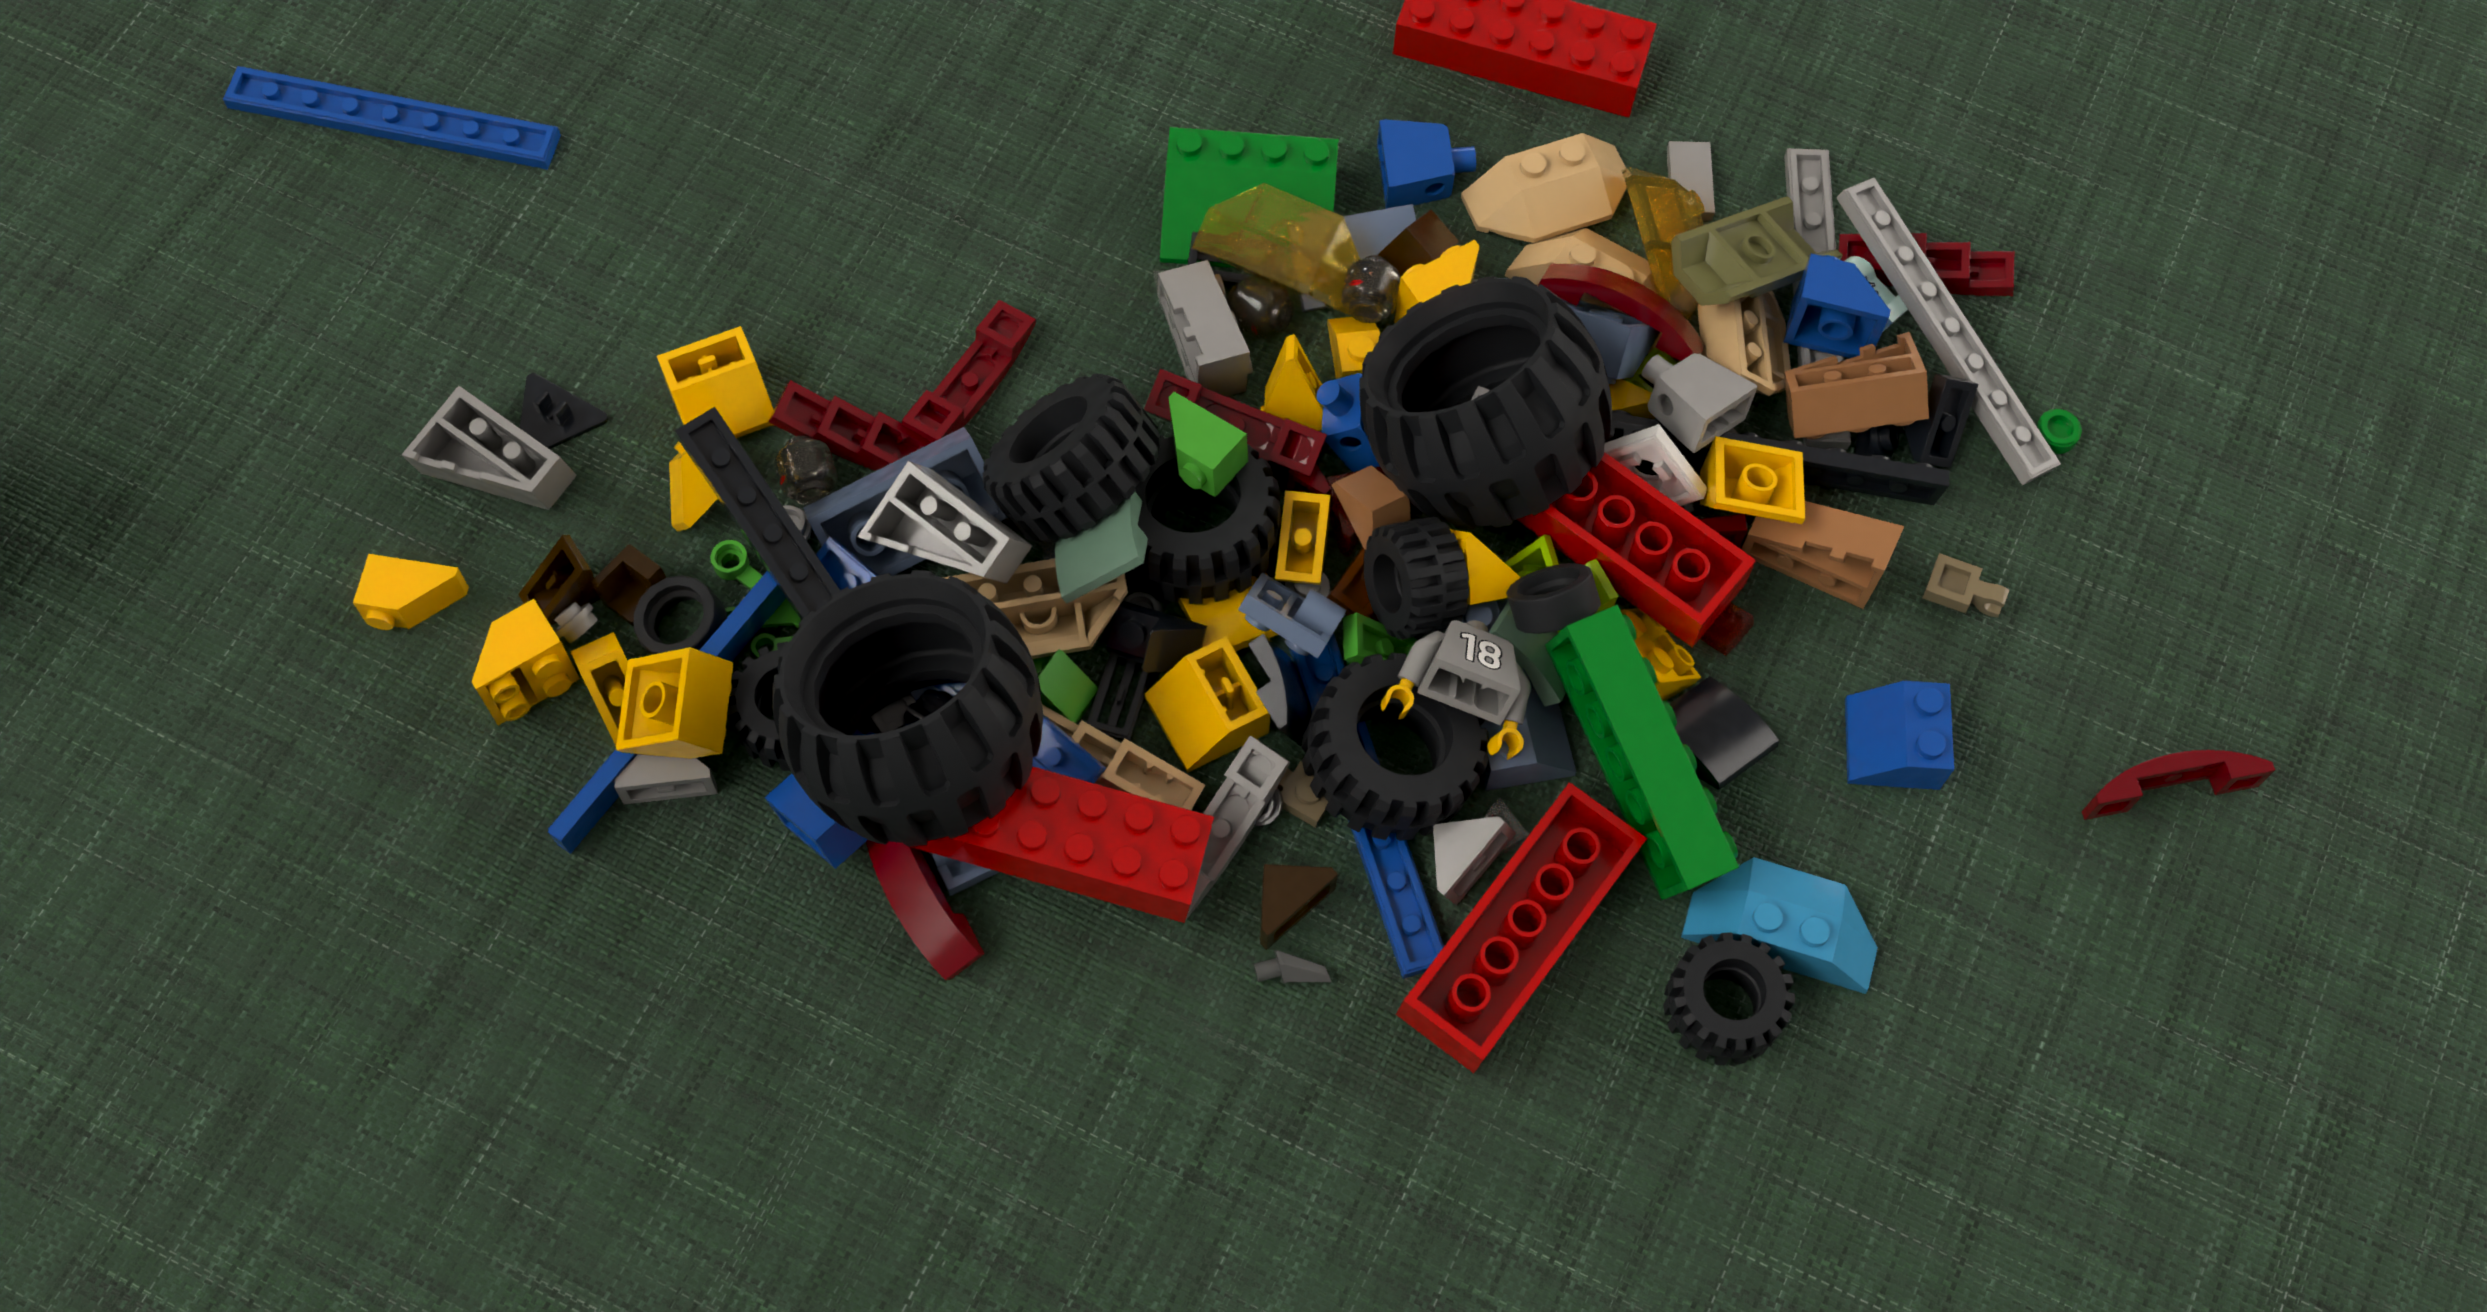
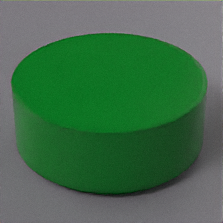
[2036,409,2082,454]

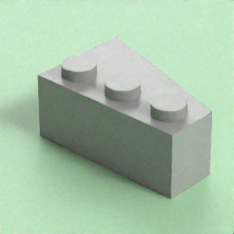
[1157,260,1253,397]
[401,386,577,510]
[857,461,1032,584]

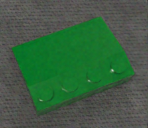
[1160,127,1339,272]

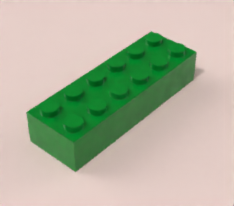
[1545,605,1739,900]

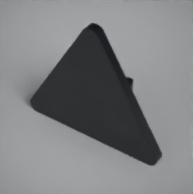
[520,373,608,449]

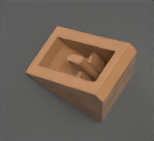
[1332,465,1411,550]

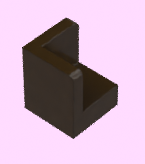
[592,544,667,626]

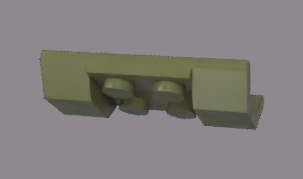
[1671,196,1843,306]

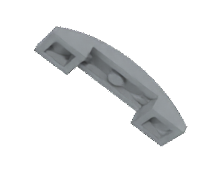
[1186,736,1290,920]

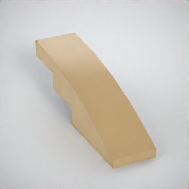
[1042,704,1205,810]

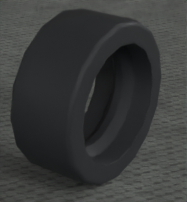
[1506,563,1601,634]
[634,575,727,655]

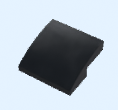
[1248,634,1312,747]
[1670,676,1779,790]

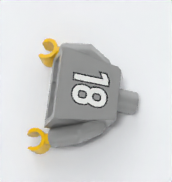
[1381,620,1531,760]

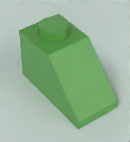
[1168,392,1248,497]

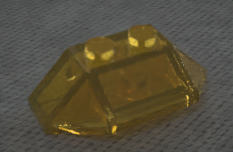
[1622,167,1705,321]
[1192,183,1367,316]

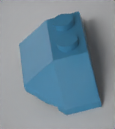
[1681,857,1878,994]

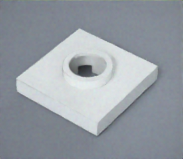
[1604,424,1707,506]

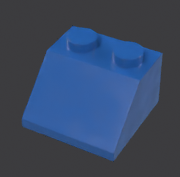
[1783,253,1891,358]
[1845,681,1954,790]

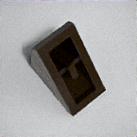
[1366,210,1459,297]
[518,535,600,626]
[1260,864,1338,950]

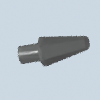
[1253,950,1331,983]

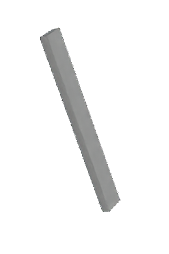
[1784,148,1851,450]
[1836,178,2061,486]

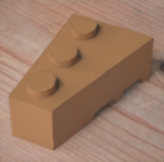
[1784,332,1929,439]
[1741,501,1904,609]

